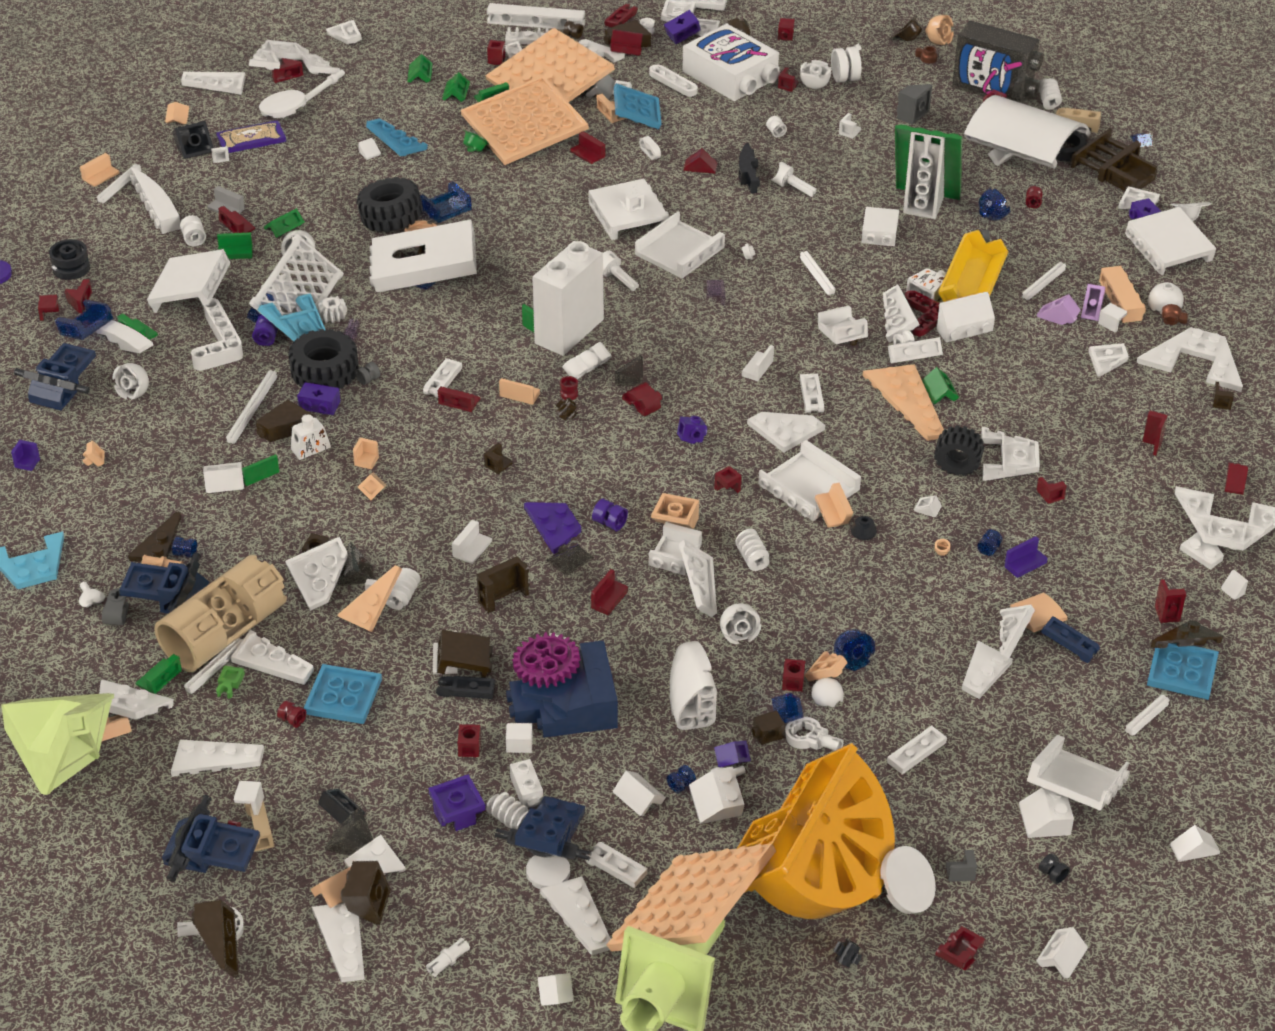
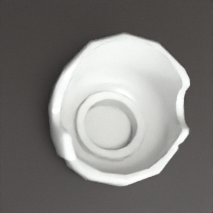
[812,677,844,707]

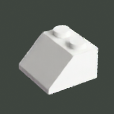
[689,766,745,824]
[1019,787,1074,838]

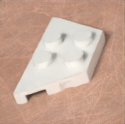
[99,680,174,720]

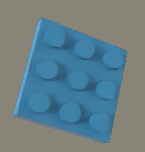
[614,83,661,129]
[1147,643,1219,700]
[304,664,382,724]

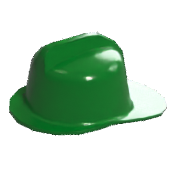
[463,129,489,152]

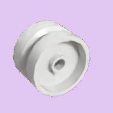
[831,46,861,83]

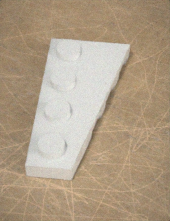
[679,540,717,617]

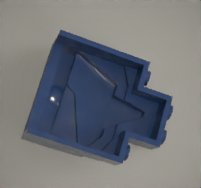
[506,640,618,738]

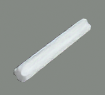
[97,164,141,204]
[800,251,835,296]
[1022,262,1066,300]
[184,638,243,694]

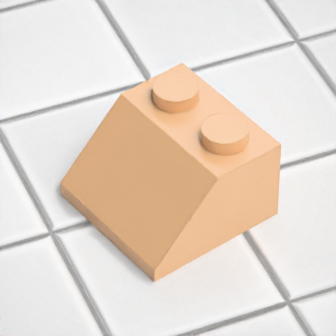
[651,493,699,529]

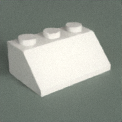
[937,292,995,342]

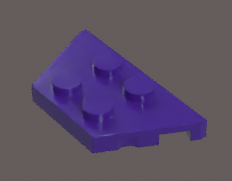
[524,502,581,554]

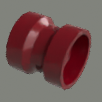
[1025,186,1043,209]
[560,376,578,400]
[277,700,307,728]

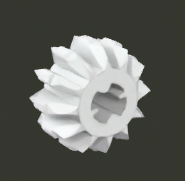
[317,296,347,324]

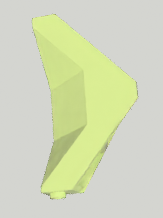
[1,693,114,795]

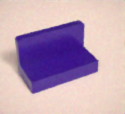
[1004,536,1048,578]

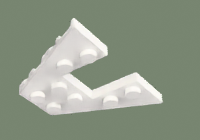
[661,0,727,36]
[249,40,340,74]
[1136,327,1243,392]
[1175,486,1275,551]

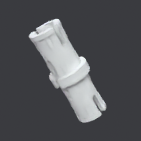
[426,938,470,977]

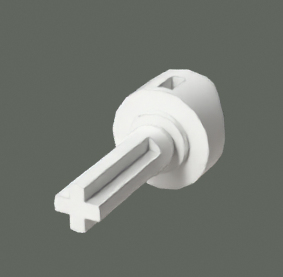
[771,162,817,197]
[603,250,639,291]

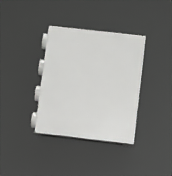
[589,179,669,240]
[1125,207,1216,276]
[635,212,725,278]
[147,249,230,313]
[759,440,861,521]
[1027,735,1130,811]

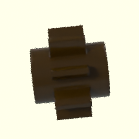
[555,398,578,420]

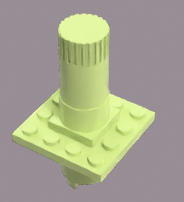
[615,919,725,1031]

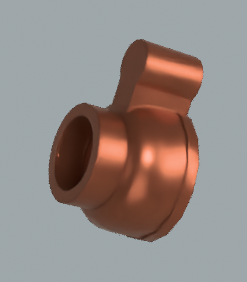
[915,46,938,64]
[1162,304,1188,325]

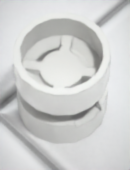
[180,215,206,247]

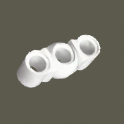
[562,342,612,379]

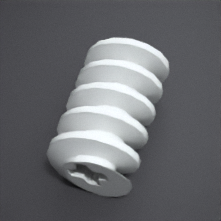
[1038,78,1062,110]
[736,529,769,571]
[386,568,421,610]
[486,792,529,830]

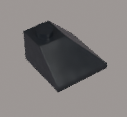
[172,121,214,159]

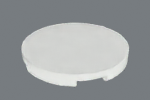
[259,90,306,118]
[881,846,935,914]

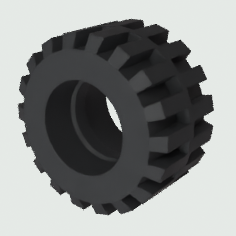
[934,425,984,476]

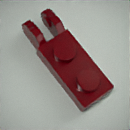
[604,3,638,27]

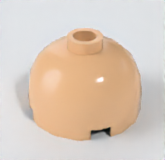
[926,15,954,45]

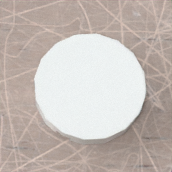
[526,855,570,889]

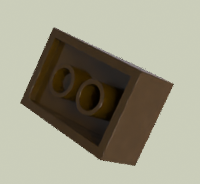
[191,900,239,978]

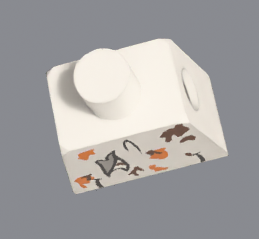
[906,269,946,301]
[291,415,331,460]

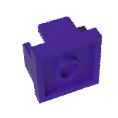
[428,774,485,831]

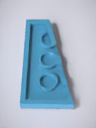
[366,119,428,156]

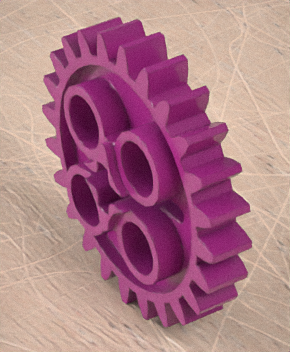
[512,632,580,688]

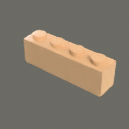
[1099,266,1146,323]

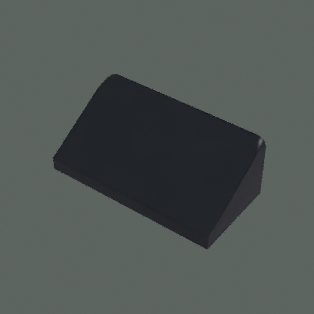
[318,788,365,828]

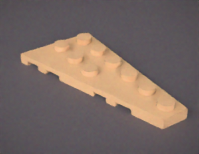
[863,364,944,441]

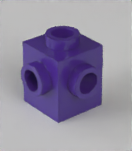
[677,415,707,444]

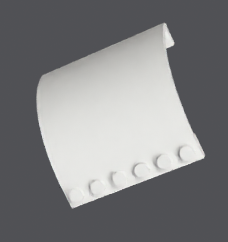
[964,95,1091,169]

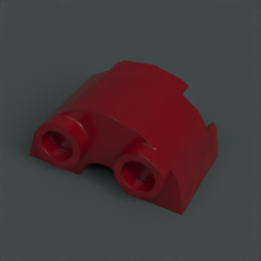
[622,382,662,417]
[935,926,985,971]

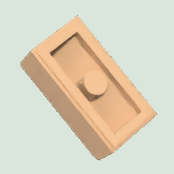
[102,715,132,741]

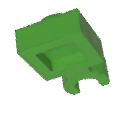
[216,666,245,699]

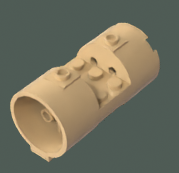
[154,555,287,672]

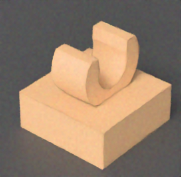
[83,440,105,467]

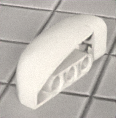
[670,641,717,730]

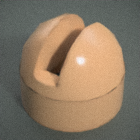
[935,539,950,556]

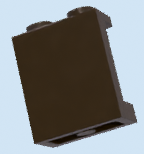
[1106,154,1158,191]
[476,556,530,614]
[437,630,493,678]

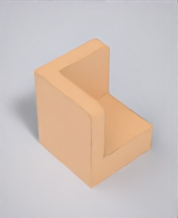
[165,102,189,124]
[353,438,379,469]
[358,472,386,500]

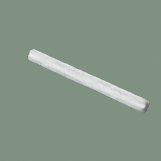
[226,370,277,444]

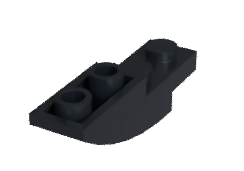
[739,143,760,194]

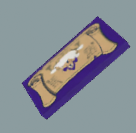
[216,120,286,153]

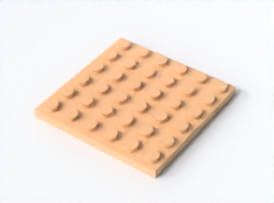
[485,28,615,102]
[461,75,589,165]
[607,844,776,952]

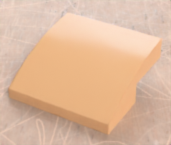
[1010,593,1068,632]

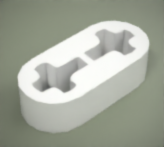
[639,136,661,160]

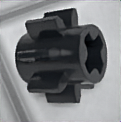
[833,938,863,967]

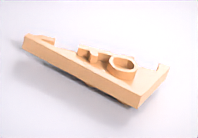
[338,565,402,632]

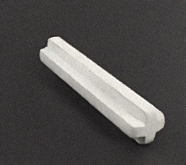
[1125,695,1170,736]

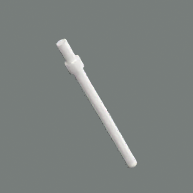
[281,70,345,118]

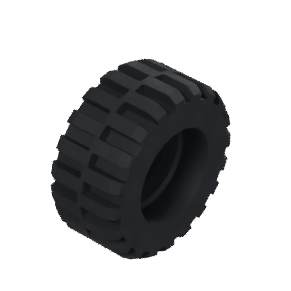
[357,177,423,232]
[288,329,359,389]

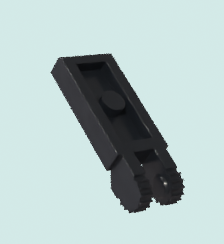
[436,676,496,699]

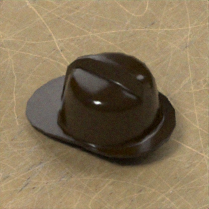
[889,15,922,41]

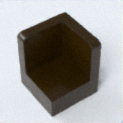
[1212,382,1234,410]
[484,443,513,474]

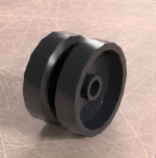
[49,239,90,280]

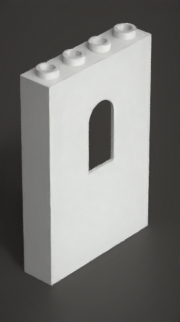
[370,220,477,292]

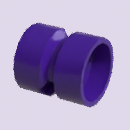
[252,314,278,346]
[592,498,628,531]

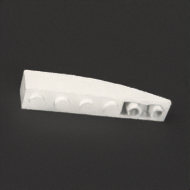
[130,168,181,234]

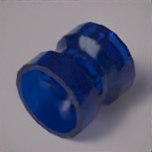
[977,529,1003,556]
[172,536,198,558]
[666,765,696,794]

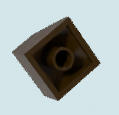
[341,861,391,925]

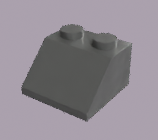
[896,84,932,125]

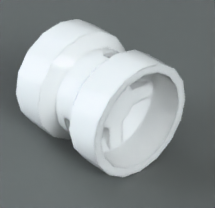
[766,116,787,137]

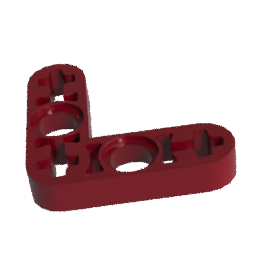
[905,290,940,337]

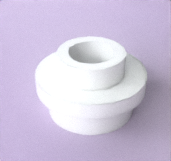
[742,243,755,260]

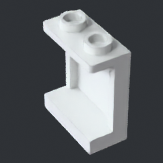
[861,207,899,246]
[818,306,868,344]
[649,522,702,575]

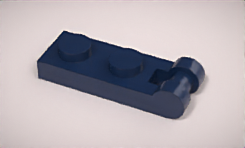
[1041,616,1100,663]

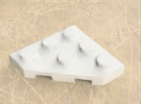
[747,412,825,453]
[285,537,348,611]

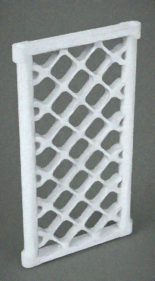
[250,234,344,340]

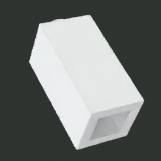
[510,759,543,808]

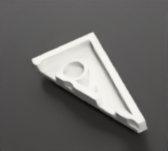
[1000,605,1035,661]

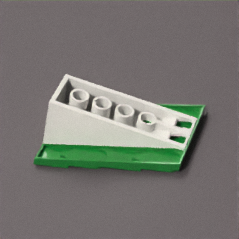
[895,124,963,219]

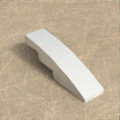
[94,319,153,353]

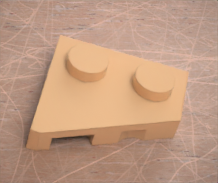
[805,651,847,681]

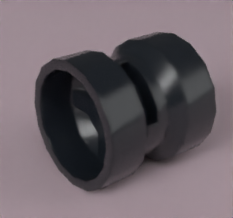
[1039,853,1070,884]

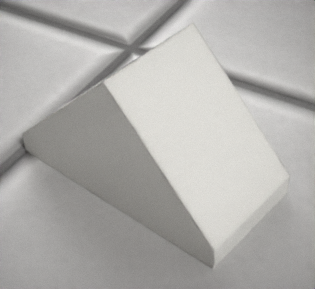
[1170,825,1220,862]

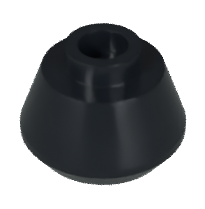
[851,516,877,540]

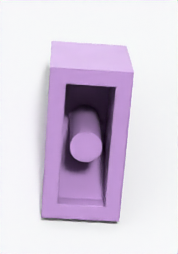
[1081,284,1105,321]
[1037,294,1081,325]

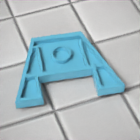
[257,293,325,341]
[0,532,64,589]

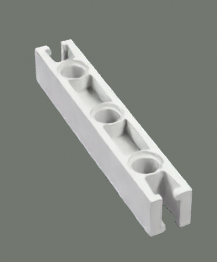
[487,3,585,29]

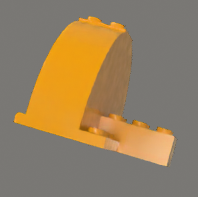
[737,743,895,919]

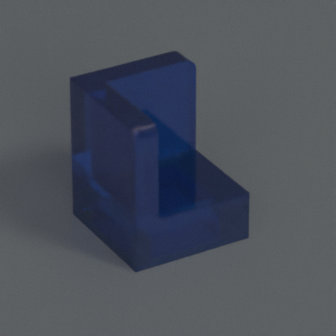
[771,693,804,723]

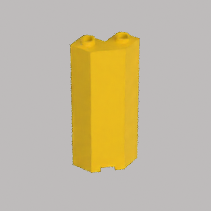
[938,230,1008,302]

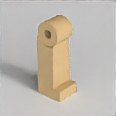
[1056,108,1101,133]
[244,801,274,851]

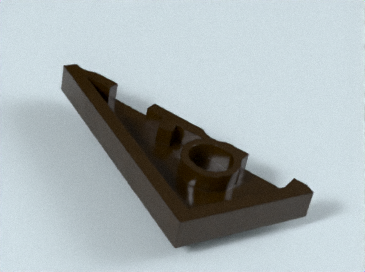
[128,512,181,562]
[1151,620,1224,648]

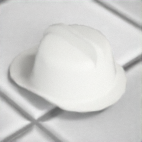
[1171,202,1211,221]

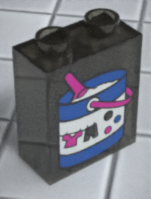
[952,20,1044,104]

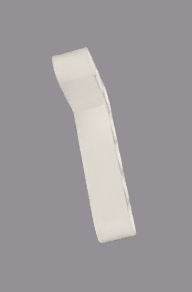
[191,298,243,371]

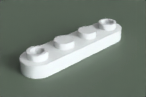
[649,65,698,97]

